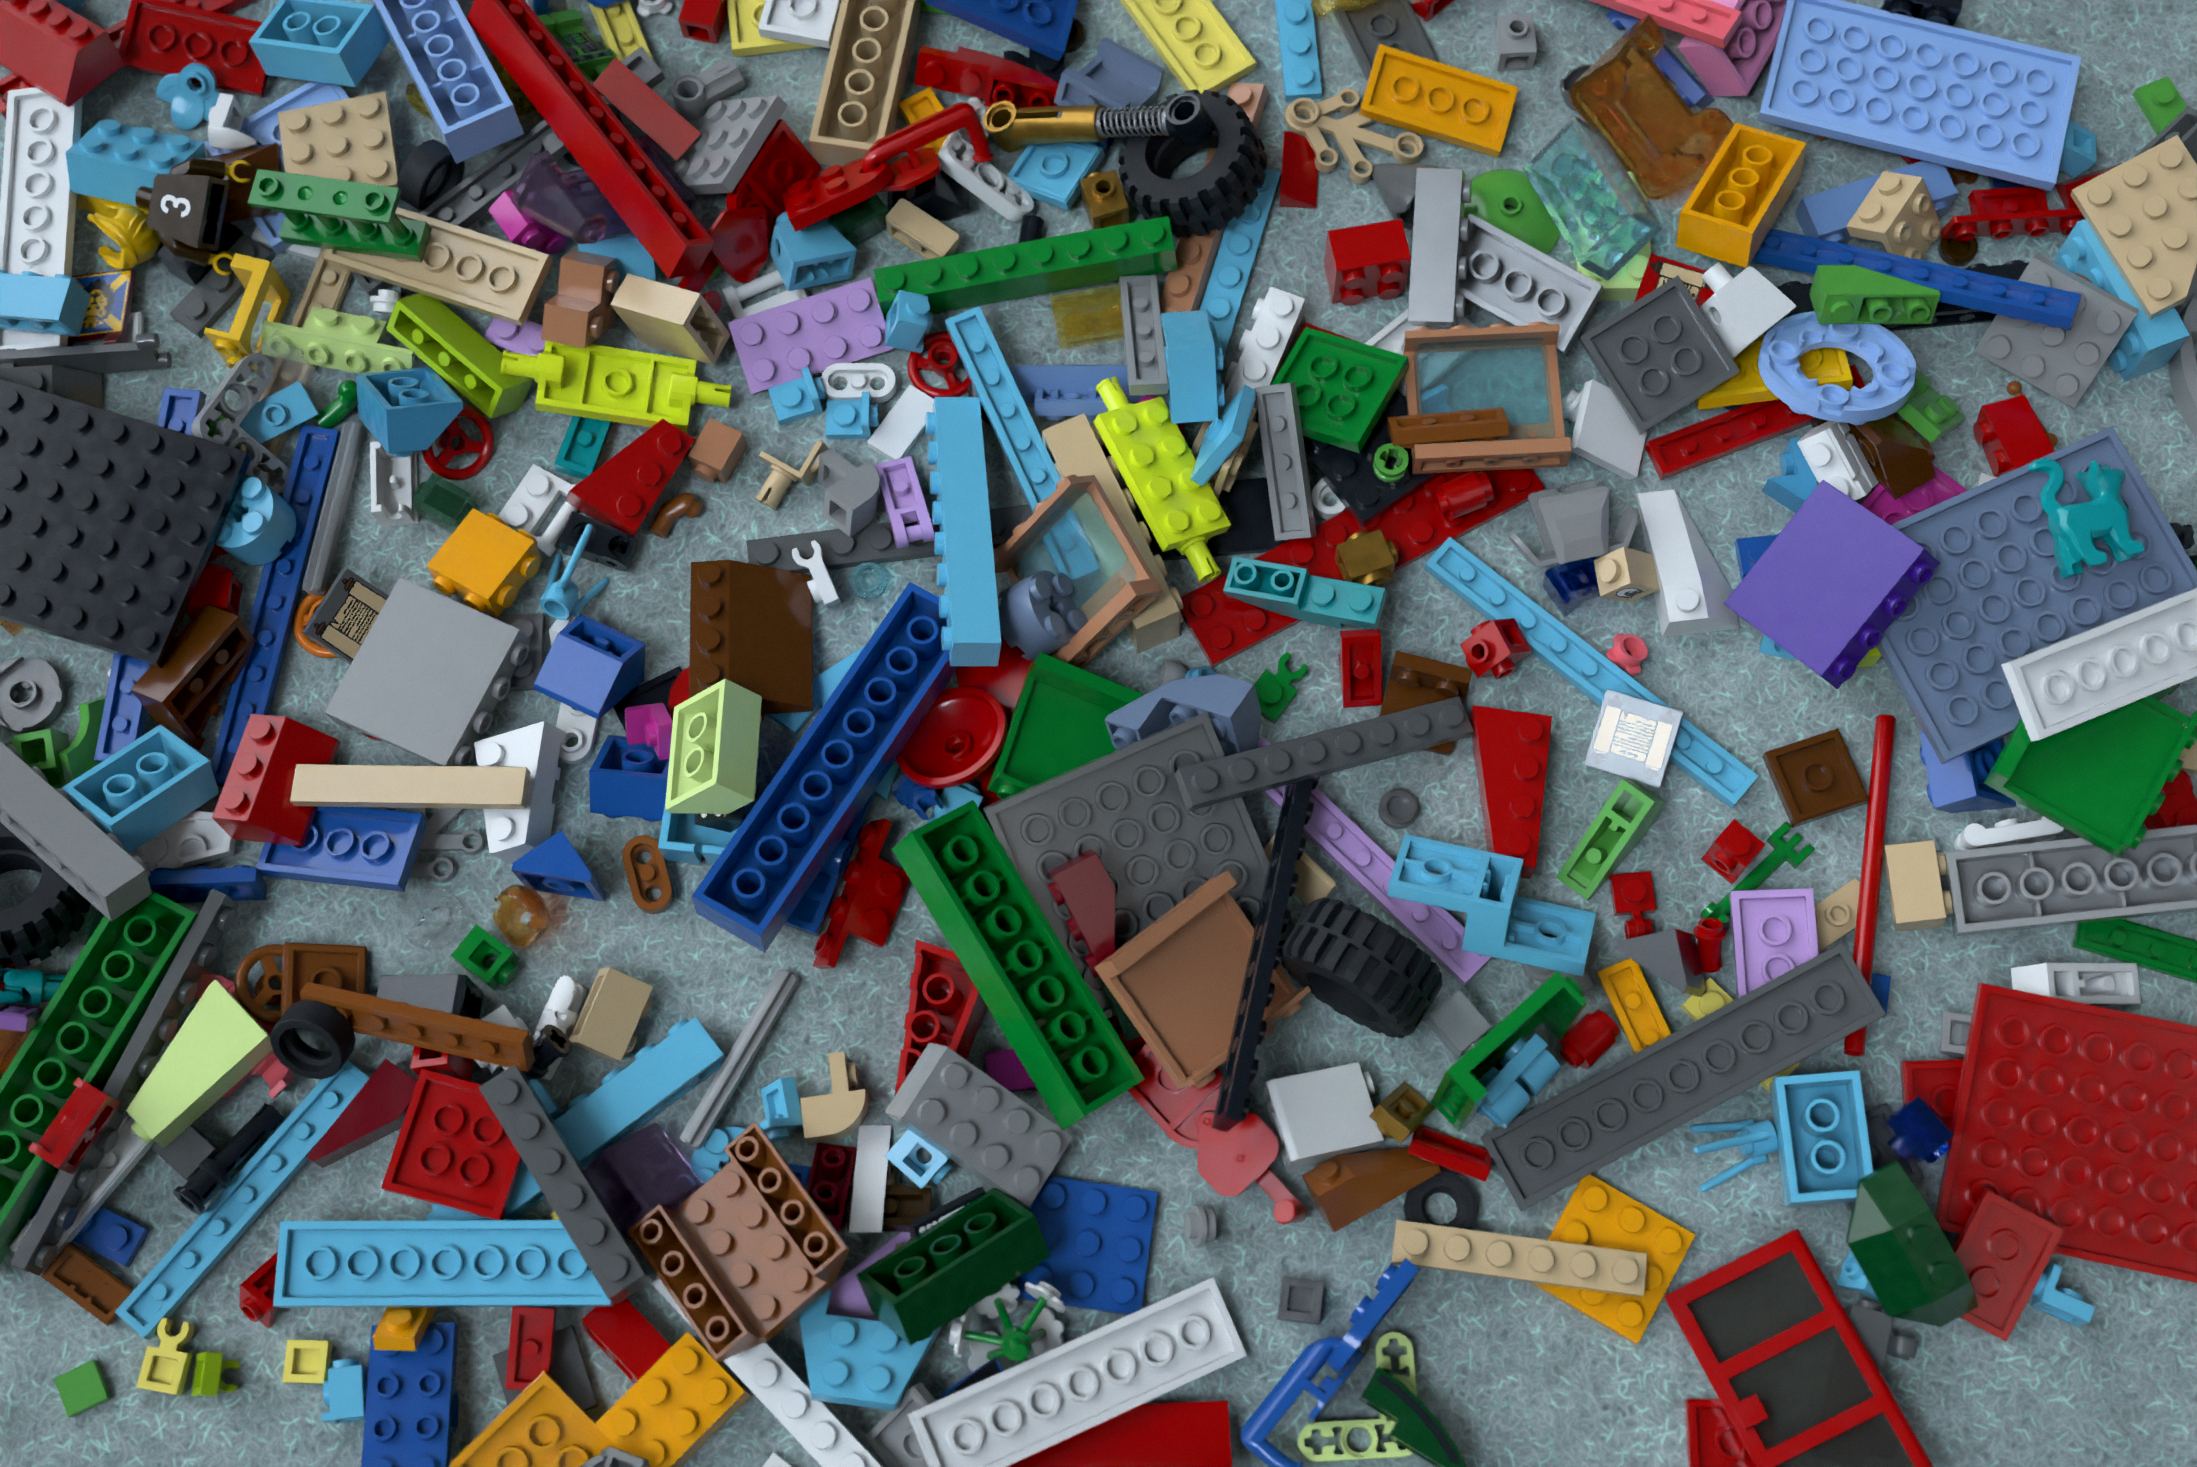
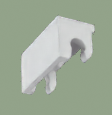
[370,441,419,527]

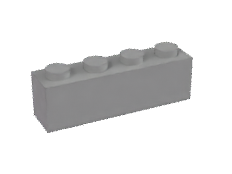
[1408,168,1472,327]

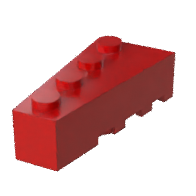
[1973,395,2055,478]
[895,940,987,1095]

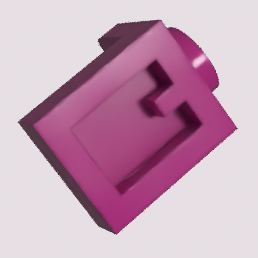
[625,703,673,760]

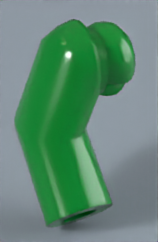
[315,380,358,429]

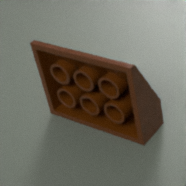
[689,560,814,715]

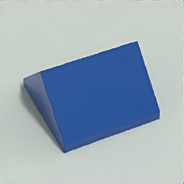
[511,830,606,902]

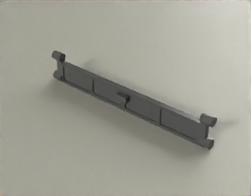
[0,333,172,373]

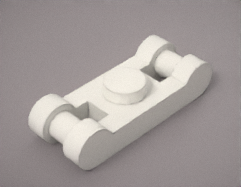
[1954,816,2065,851]

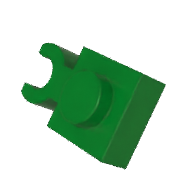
[1254,652,1307,724]

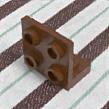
[1379,650,1473,756]

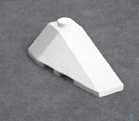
[1636,489,1739,637]

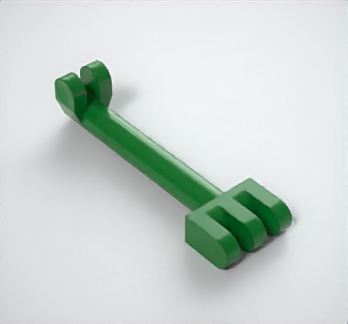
[1700,822,1815,926]

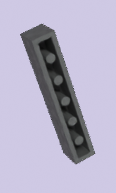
[478,1064,653,1304]

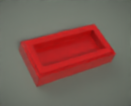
[1407,1125,1493,1182]

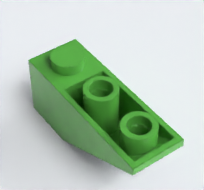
[1809,265,1941,324]

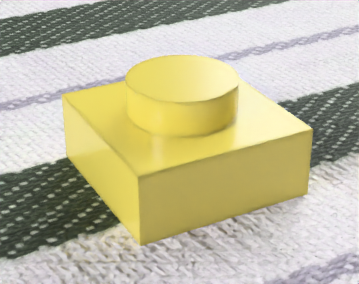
[282,1340,333,1384]

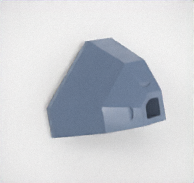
[1105,674,1261,756]

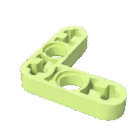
[1297,1332,1417,1463]

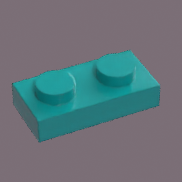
[554,416,613,480]

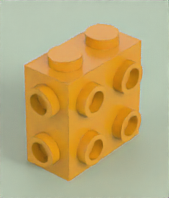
[427,508,543,618]

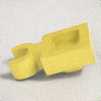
[136,1318,194,1396]

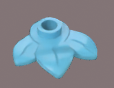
[156,63,220,131]

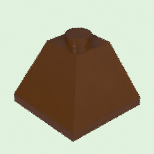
[206,143,281,224]

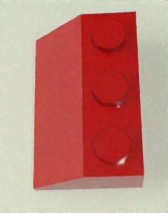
[212,714,340,846]

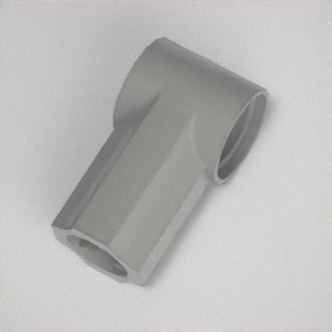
[671,58,745,121]

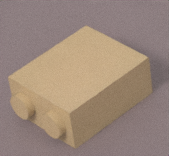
[610,274,731,365]

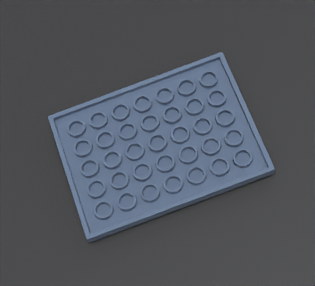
[1877,426,2197,765]

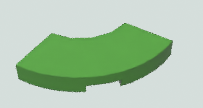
[58,695,106,785]

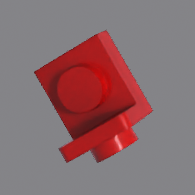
[239,1252,280,1328]

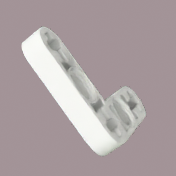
[938,101,1034,223]

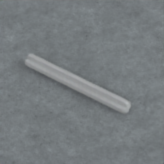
[302,422,365,596]
[680,970,798,1149]

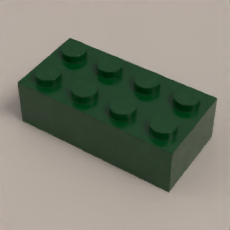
[856,1187,1051,1346]

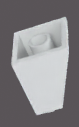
[1263,1062,1384,1174]

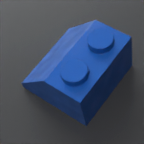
[1919,732,2017,813]
[589,735,669,822]

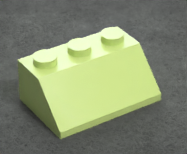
[665,678,762,814]

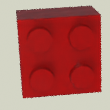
[1324,219,1411,306]

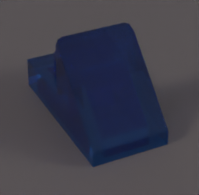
[1543,557,1600,617]

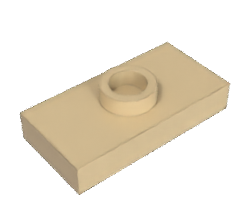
[1815,878,1881,953]

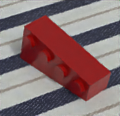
[1469,705,1552,879]

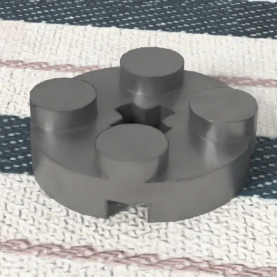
[0,657,67,734]

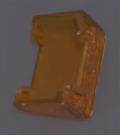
[1569,15,1734,200]

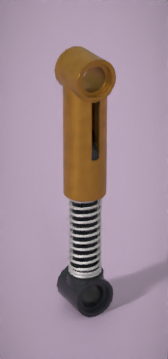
[983,93,1214,153]

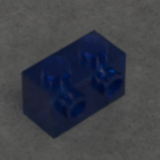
[1880,1096,1954,1164]

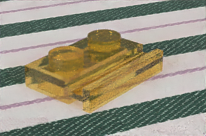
[1051,285,1124,349]

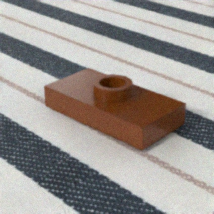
[41,1242,134,1326]

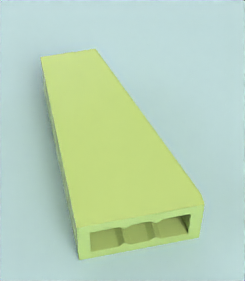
[126,979,273,1148]

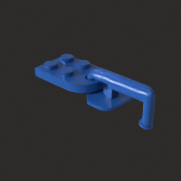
[1241,1259,1419,1467]

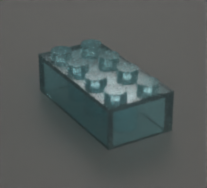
[1523,116,1662,281]

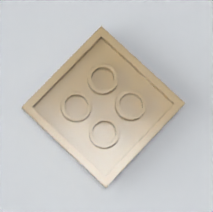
[278,91,400,187]

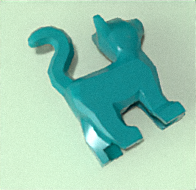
[2029,457,2145,580]

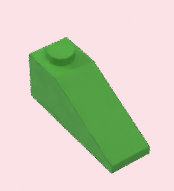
[1556,779,1667,900]

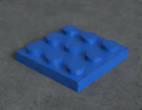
[1017,1176,1158,1315]

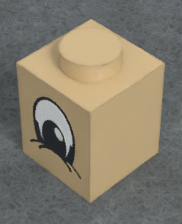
[1593,547,1659,602]

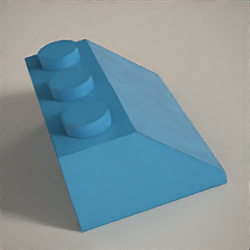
[356,367,463,457]

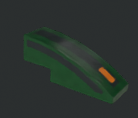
[1359,1367,1467,1467]

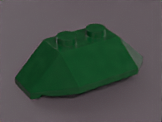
[1846,1160,1978,1327]

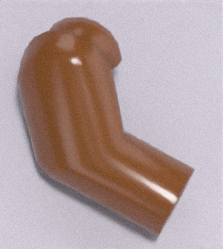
[649,493,703,539]

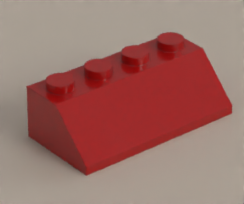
[0,0,125,107]

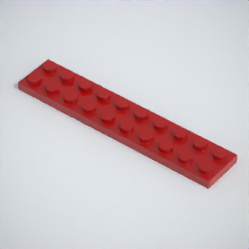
[1180,468,1545,668]

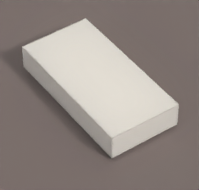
[867,385,934,461]

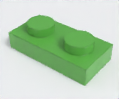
[2132,76,2187,135]

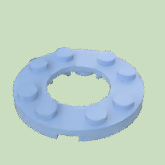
[1758,311,1916,425]

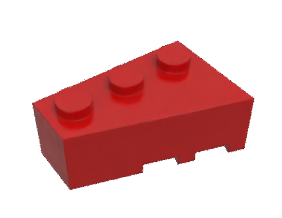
[565,419,695,537]

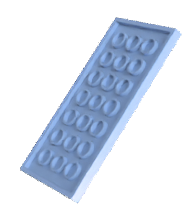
[1757,0,2082,191]

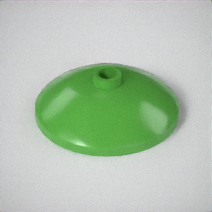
[1463,169,1563,255]

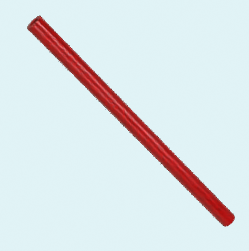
[1843,715,1896,1057]

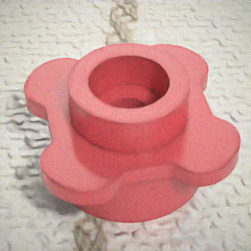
[1607,633,1648,675]

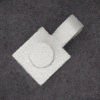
[792,540,841,609]

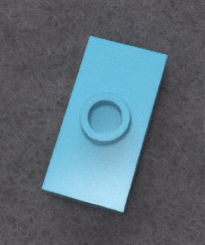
[239,381,320,445]

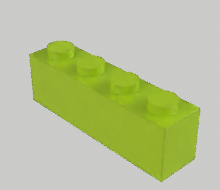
[386,293,533,419]

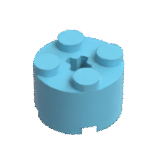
[215,477,296,566]

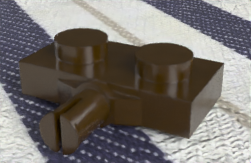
[846,1160,932,1232]

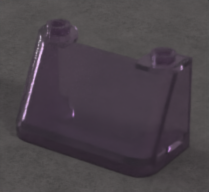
[511,135,696,244]

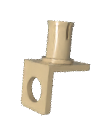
[755,440,829,511]

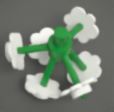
[949,1281,1066,1372]

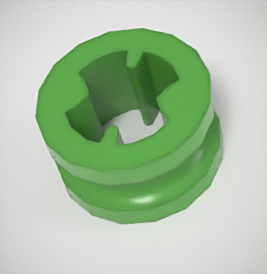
[1373,443,1409,483]

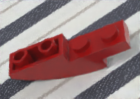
[914,45,1059,108]

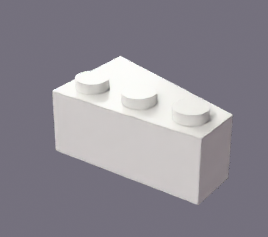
[474,721,566,863]

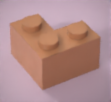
[541,250,619,349]

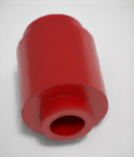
[1433,471,1494,520]
[1559,1009,1620,1070]

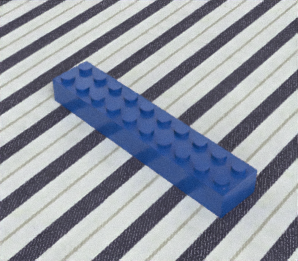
[691,582,959,953]

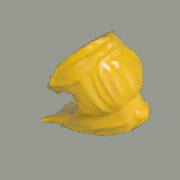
[76,193,162,270]

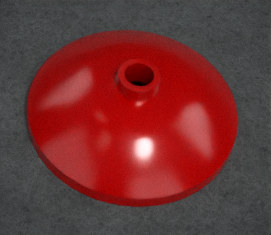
[896,687,1008,789]

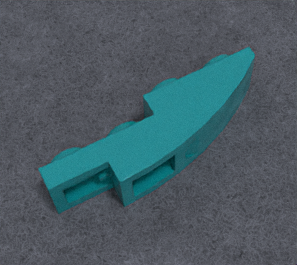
[1223,556,1387,630]

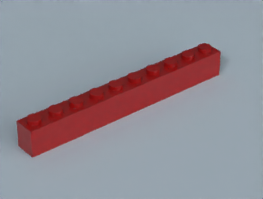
[466,0,715,279]

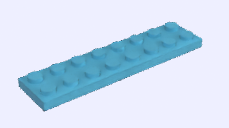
[273,1220,618,1308]

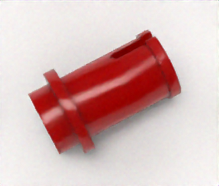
[1693,918,1727,973]

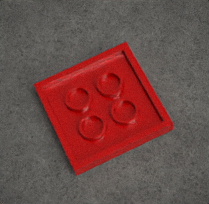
[381,1069,523,1220]

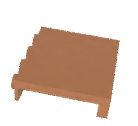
[1094,871,1311,1090]

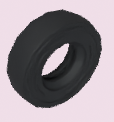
[1403,1170,1479,1230]

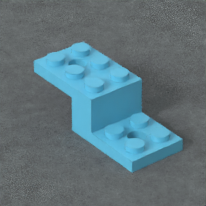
[1387,834,1597,977]

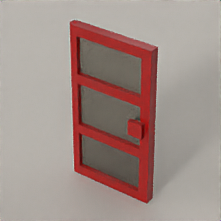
[1664,1229,1934,1467]

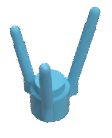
[539,524,610,620]
[1690,1119,1778,1192]

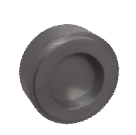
[1378,788,1418,829]

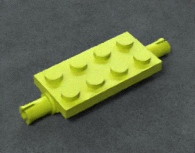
[500,341,732,433]
[1093,376,1231,583]

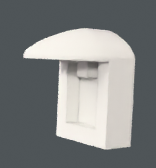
[208,93,257,151]

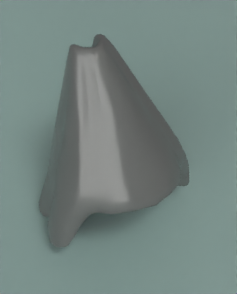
[1372,164,1452,228]

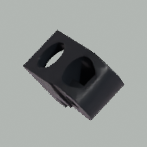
[559,511,639,571]

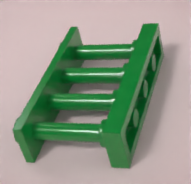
[248,169,432,262]

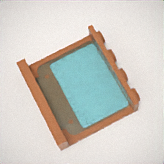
[1403,321,1572,474]
[993,474,1162,669]

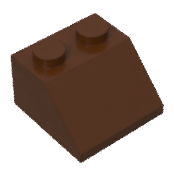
[1847,414,1936,500]

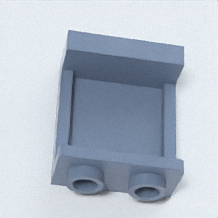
[1054,38,1165,137]

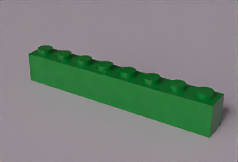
[874,216,1178,320]

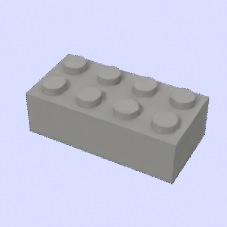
[1459,213,1605,356]
[884,1042,1073,1207]

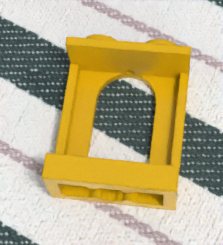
[204,253,291,371]

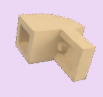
[800,1051,869,1145]

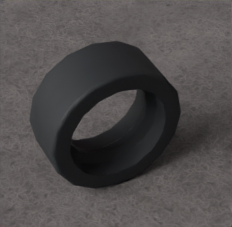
[397,139,464,212]
[270,1000,356,1080]

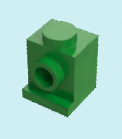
[451,924,520,990]

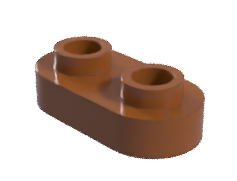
[622,835,674,914]

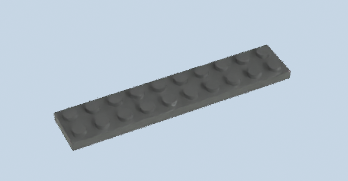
[1480,942,1886,1211]

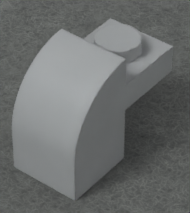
[818,448,880,537]

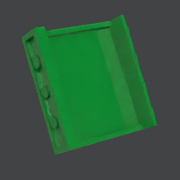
[987,652,1144,800]
[1984,696,2197,858]
[1431,971,1587,1132]

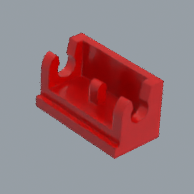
[28,1077,121,1175]
[582,1299,672,1384]

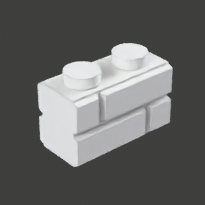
[1797,421,1878,501]

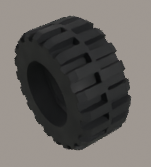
[1118,90,1267,238]
[0,822,91,968]
[1281,898,1442,1038]

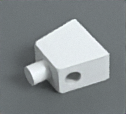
[1700,262,1797,359]

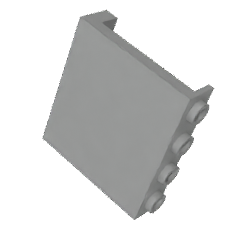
[324,577,530,766]

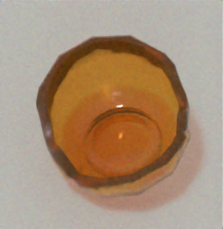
[493,884,550,949]

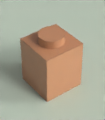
[688,418,747,484]

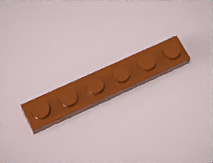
[300,982,535,1072]

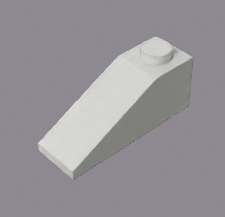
[2011,963,2141,1006]

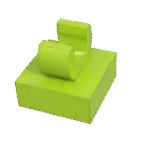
[191,1352,240,1398]

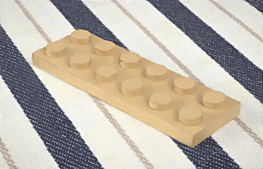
[322,207,553,327]

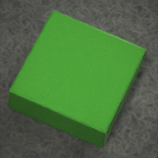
[54,1360,112,1418]

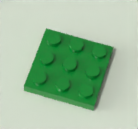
[1255,327,1409,453]

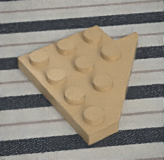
[2071,135,2197,320]

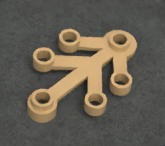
[1285,88,1423,184]

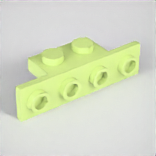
[262,306,414,374]

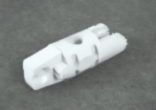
[531,975,587,1081]

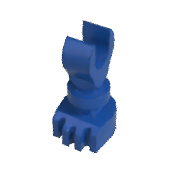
[890,773,944,820]

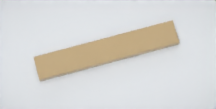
[290,764,531,809]

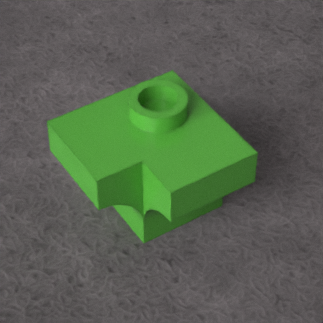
[5,729,70,790]

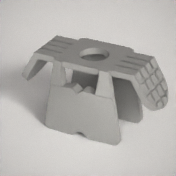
[1508,480,1638,567]

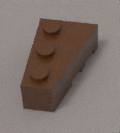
[130,604,256,750]

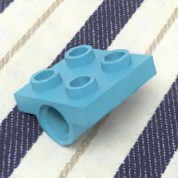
[1477,1033,1561,1128]

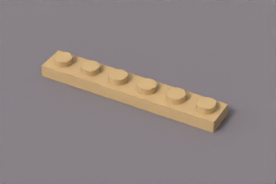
[1391,1220,1647,1298]

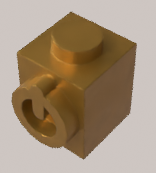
[1080,170,1129,230]
[1335,529,1398,588]

